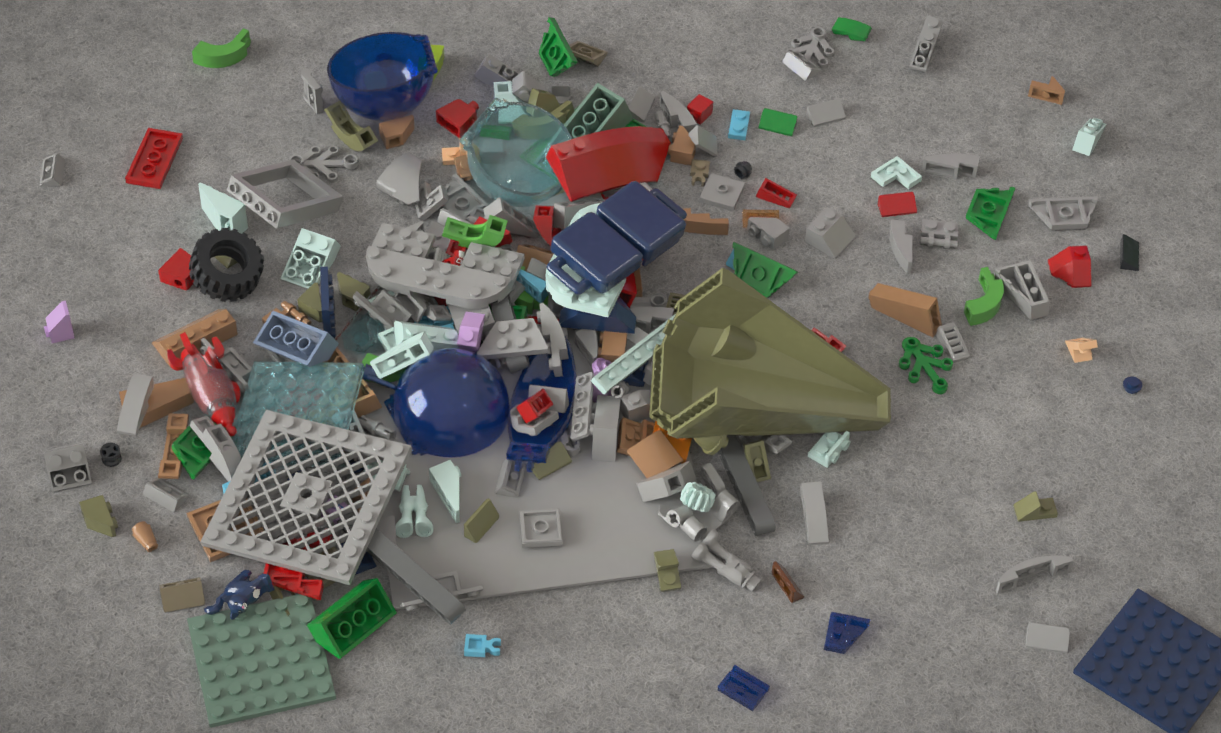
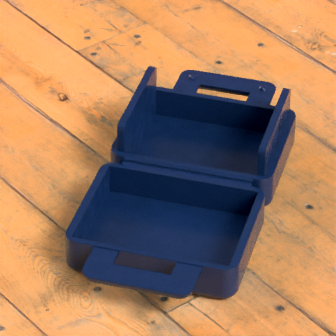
[546,181,687,294]

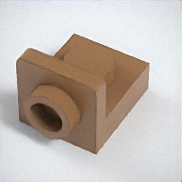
[454,153,479,181]

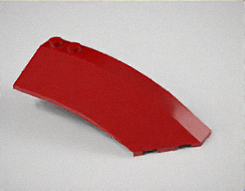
[546,126,671,202]

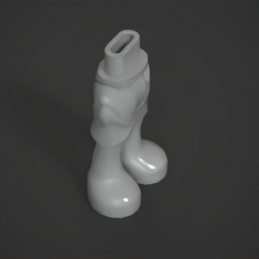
[691,528,761,591]

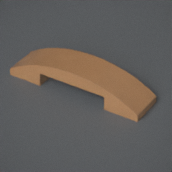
[158,413,189,479]

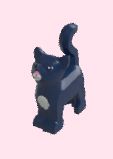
[204,570,274,620]

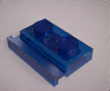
[717,665,770,712]

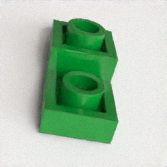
[831,17,872,41]

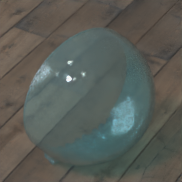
[460,98,572,207]

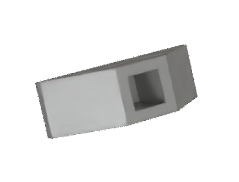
[636,461,696,502]

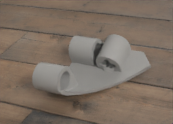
[376,153,423,205]
[658,490,740,542]

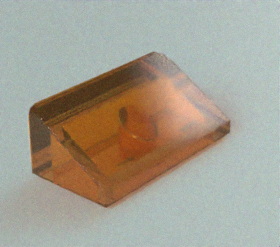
[742,209,779,228]

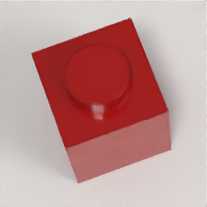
[687,94,713,125]

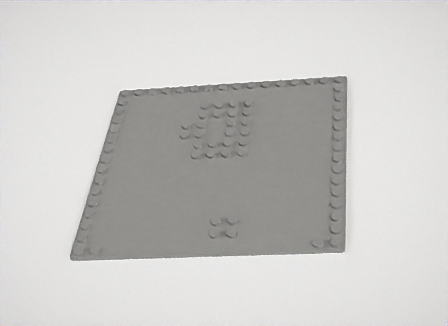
[357,329,715,610]

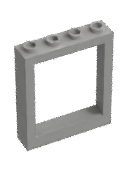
[227,159,343,229]

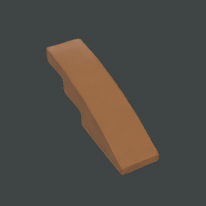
[683,208,729,235]

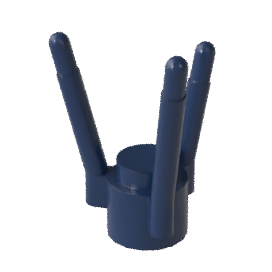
[362,364,412,391]

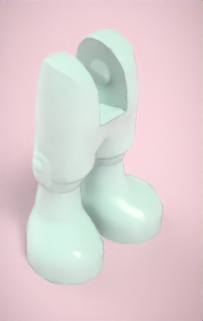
[395,485,433,538]

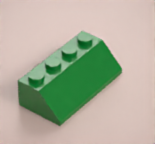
[307,578,397,659]

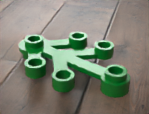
[898,337,953,395]

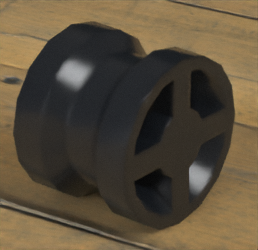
[100,442,122,467]

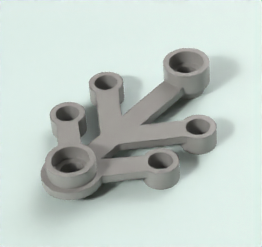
[786,27,834,69]
[289,146,358,183]

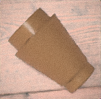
[132,521,158,552]

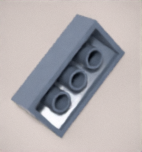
[253,311,339,367]

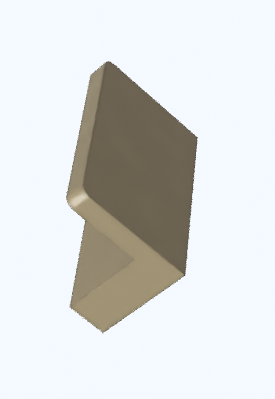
[159,577,205,612]

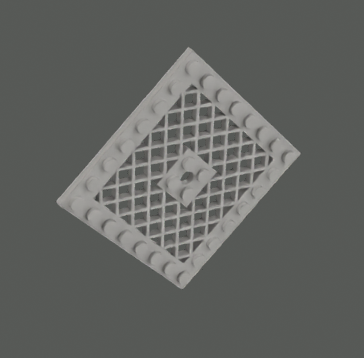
[200,410,412,585]

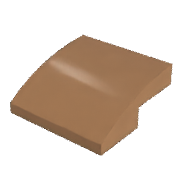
[617,417,655,456]
[627,430,683,478]

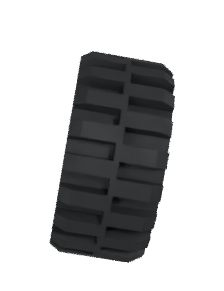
[189,228,264,302]

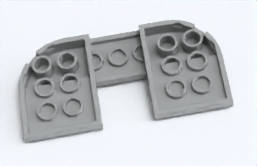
[366,223,525,309]

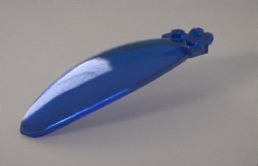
[506,336,577,472]

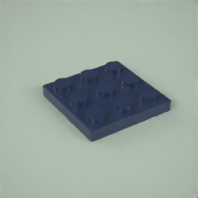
[320,266,336,339]

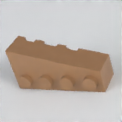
[322,347,382,418]

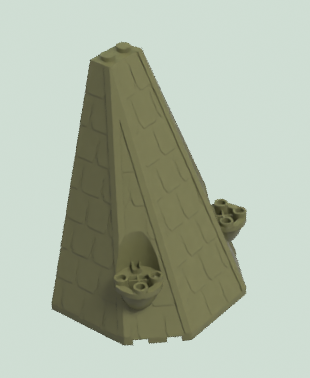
[649,268,891,456]

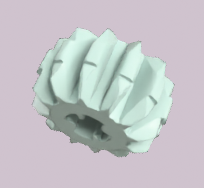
[680,482,716,512]

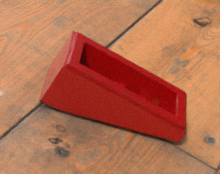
[755,178,797,208]
[517,388,553,423]

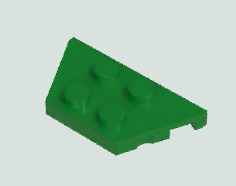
[538,17,578,77]
[966,187,1015,240]
[732,242,798,298]
[171,423,238,480]

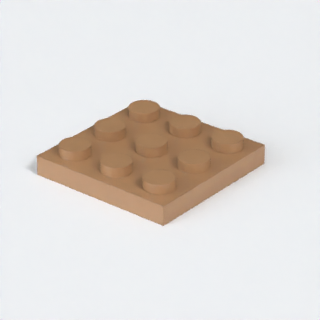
[187,498,264,562]

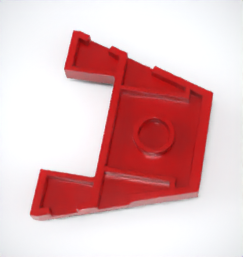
[263,529,333,600]

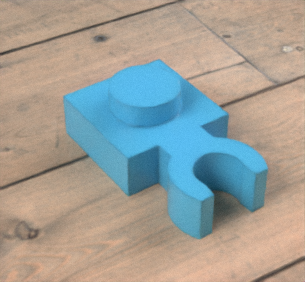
[464,634,501,657]

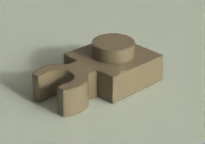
[690,159,710,187]

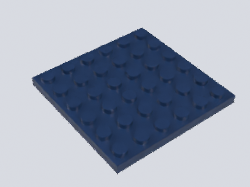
[1073,588,1221,733]

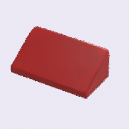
[877,191,917,217]

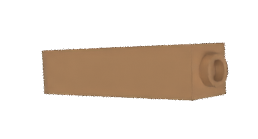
[869,283,942,337]
[119,377,197,428]

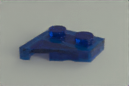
[824,612,870,654]

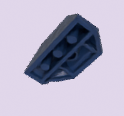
[559,296,636,334]

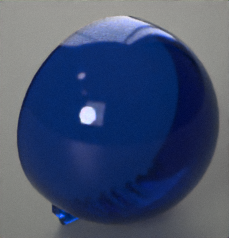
[327,32,438,121]
[384,348,510,457]

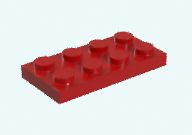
[125,128,183,189]

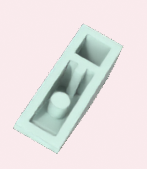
[370,331,434,379]
[429,460,461,523]

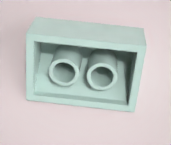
[394,321,458,359]

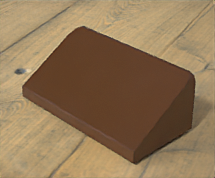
[772,561,805,603]

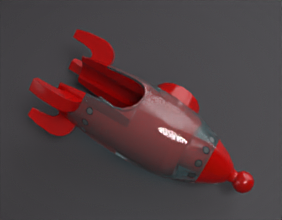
[167,332,240,437]

